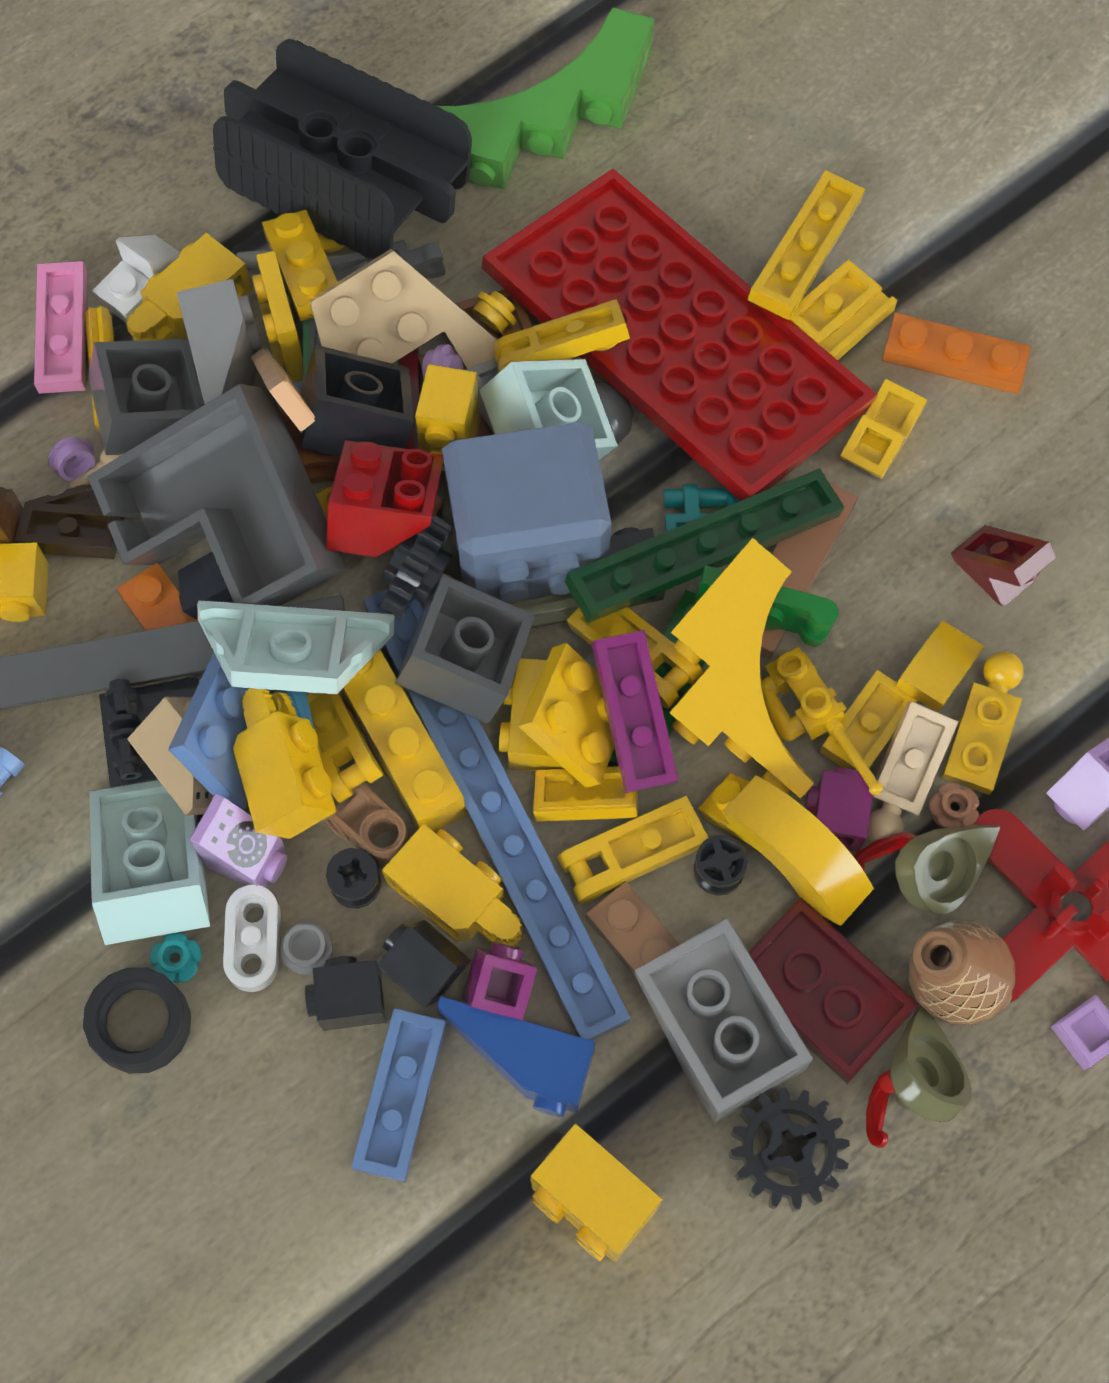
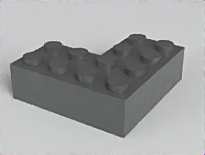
[87,384,348,606]

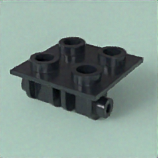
[99,676,199,788]

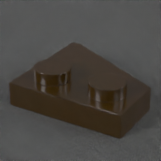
[14,484,125,559]

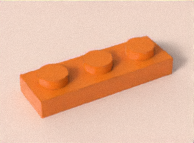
[882,313,1031,394]

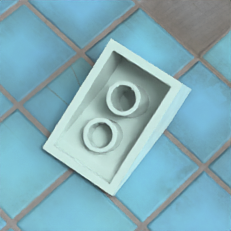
[89,780,210,945]

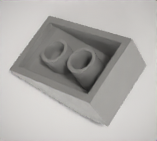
[177,279,262,404]
[634,919,813,1124]

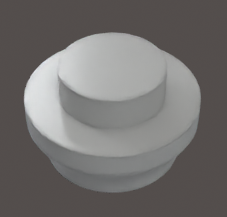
[280,922,333,975]

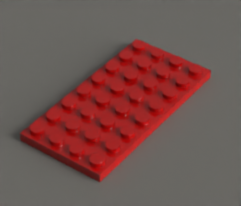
[481,168,877,501]

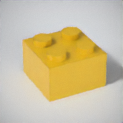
[531,1124,663,1262]

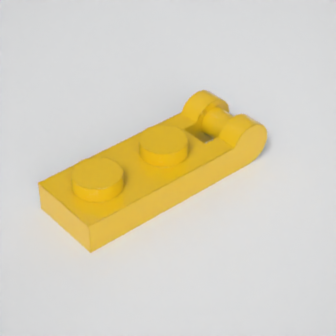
[493,299,630,372]
[567,607,703,709]
[306,691,384,803]
[557,795,708,904]

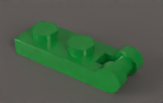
[693,565,839,647]

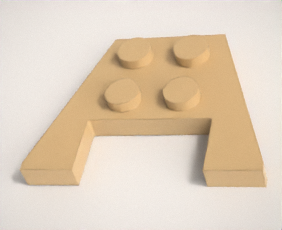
[310,249,497,369]

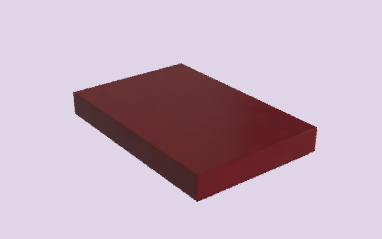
[748,897,919,1084]

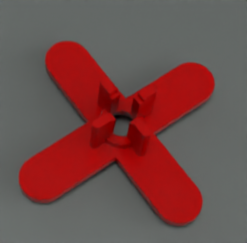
[974,809,1109,1003]

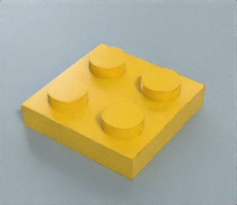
[252,251,303,382]
[518,643,615,788]

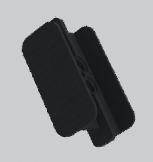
[213,39,472,260]

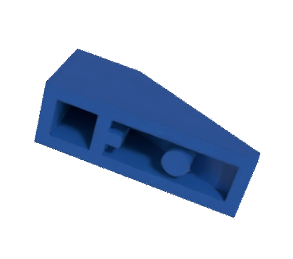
[437,996,596,1117]

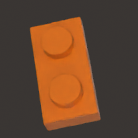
[116,562,198,631]

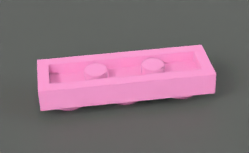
[34,261,87,394]

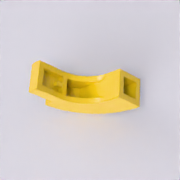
[698,773,874,926]

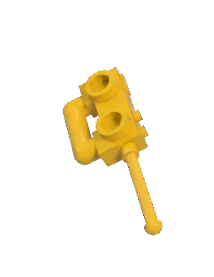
[761,646,883,795]

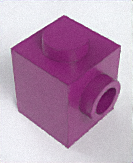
[804,768,873,852]
[462,942,537,1020]

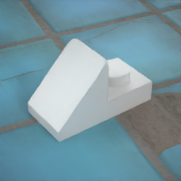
[92,235,180,322]

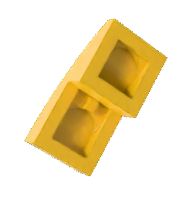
[840,379,927,479]
[896,621,985,713]

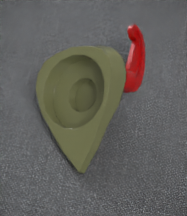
[853,825,1000,914]
[866,1006,972,1148]

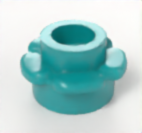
[149,933,202,983]

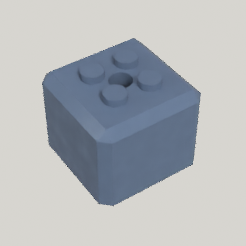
[442,422,611,603]

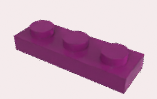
[591,630,679,793]

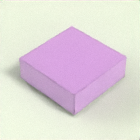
[1051,994,1109,1071]

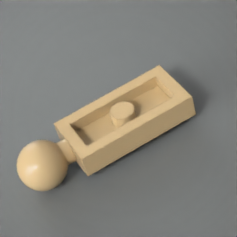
[866,701,959,844]

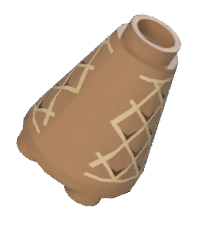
[909,920,1015,1026]

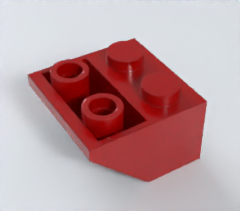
[326,440,444,557]

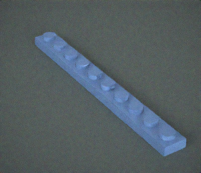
[363,589,631,1041]

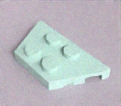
[197,600,395,694]

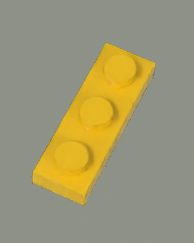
[262,209,337,321]

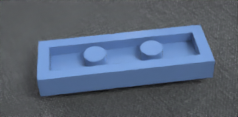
[351,1008,447,1183]

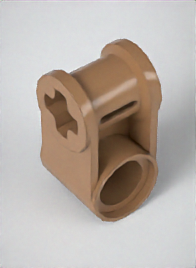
[322,782,410,868]

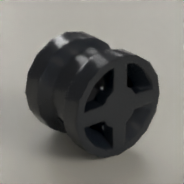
[693,835,748,896]
[326,848,382,909]

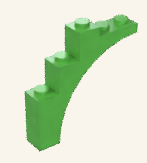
[438,8,654,190]

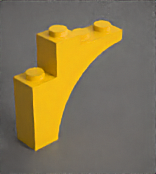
[670,538,814,799]

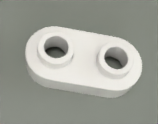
[223,885,281,992]

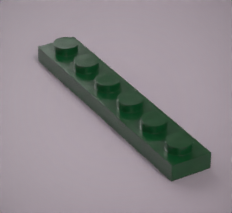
[565,468,845,623]

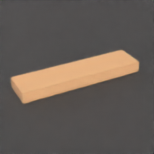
[251,347,315,431]

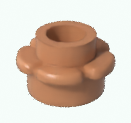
[929,783,979,829]

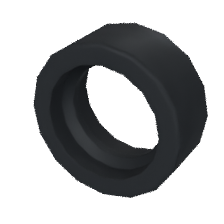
[83,967,191,1074]

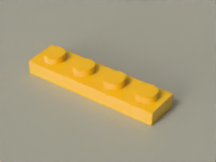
[748,170,866,320]

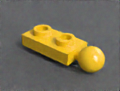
[941,651,1024,795]

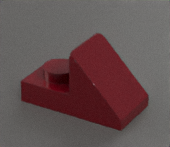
[951,525,1056,606]

